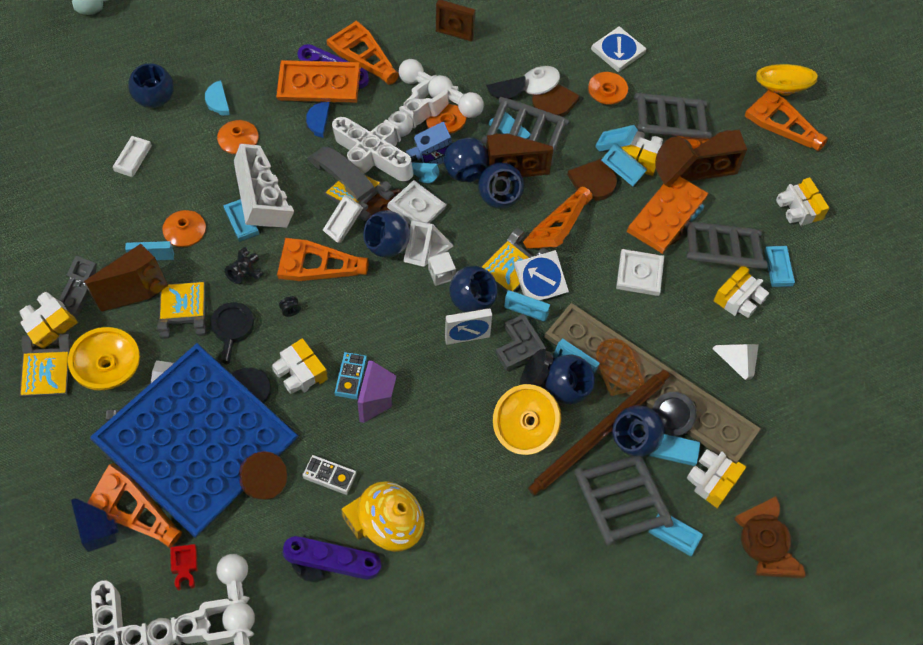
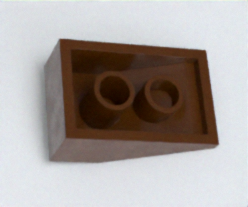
[680,129,747,181]
[486,133,553,177]
[84,244,168,312]

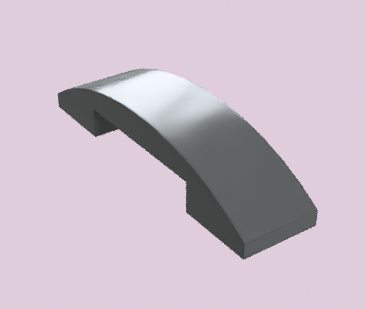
[307,147,375,201]
[52,255,97,345]

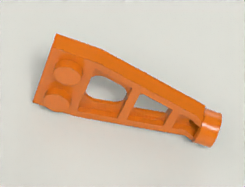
[327,21,399,85]
[745,90,828,152]
[523,187,593,249]
[277,238,369,281]
[87,463,182,548]

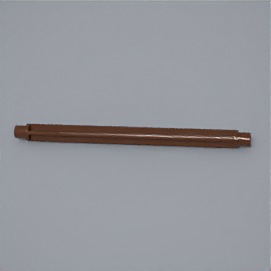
[528,369,670,496]

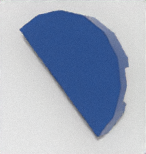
[306,102,330,138]

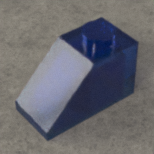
[71,498,119,552]

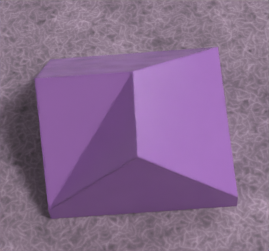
[358,361,396,423]

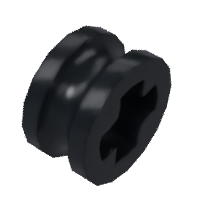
[279,296,301,317]

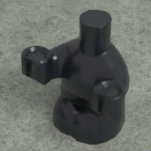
[224,247,264,284]

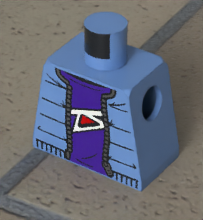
[405,121,452,165]

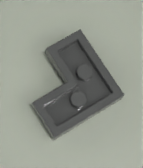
[495,314,546,371]

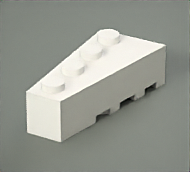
[234,144,294,228]

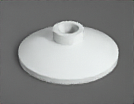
[524,66,560,95]

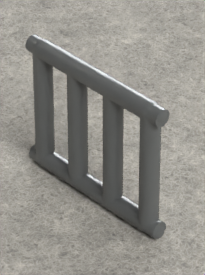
[634,93,712,139]
[481,97,570,166]
[684,222,768,269]
[574,456,674,546]

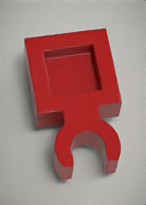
[170,544,198,590]

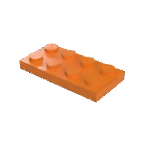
[276,60,361,103]
[627,177,709,254]

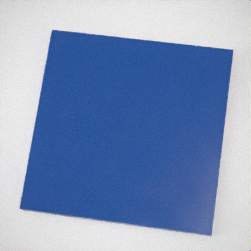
[90,343,298,538]

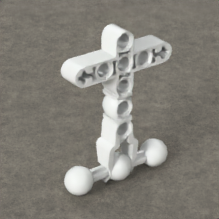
[332,59,484,181]
[69,554,255,645]

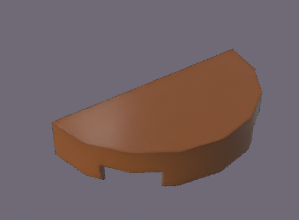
[734,496,780,527]
[755,553,806,579]

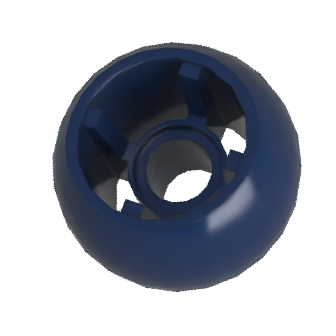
[128,63,174,108]
[444,138,489,182]
[478,163,524,209]
[363,210,410,258]
[449,266,497,312]
[544,354,594,404]
[612,405,664,457]

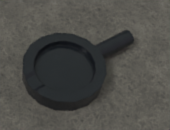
[211,302,254,364]
[633,392,697,436]

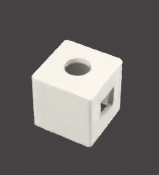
[428,252,456,286]

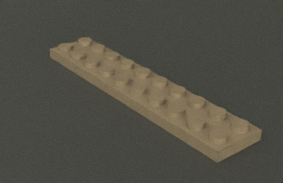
[545,303,761,464]

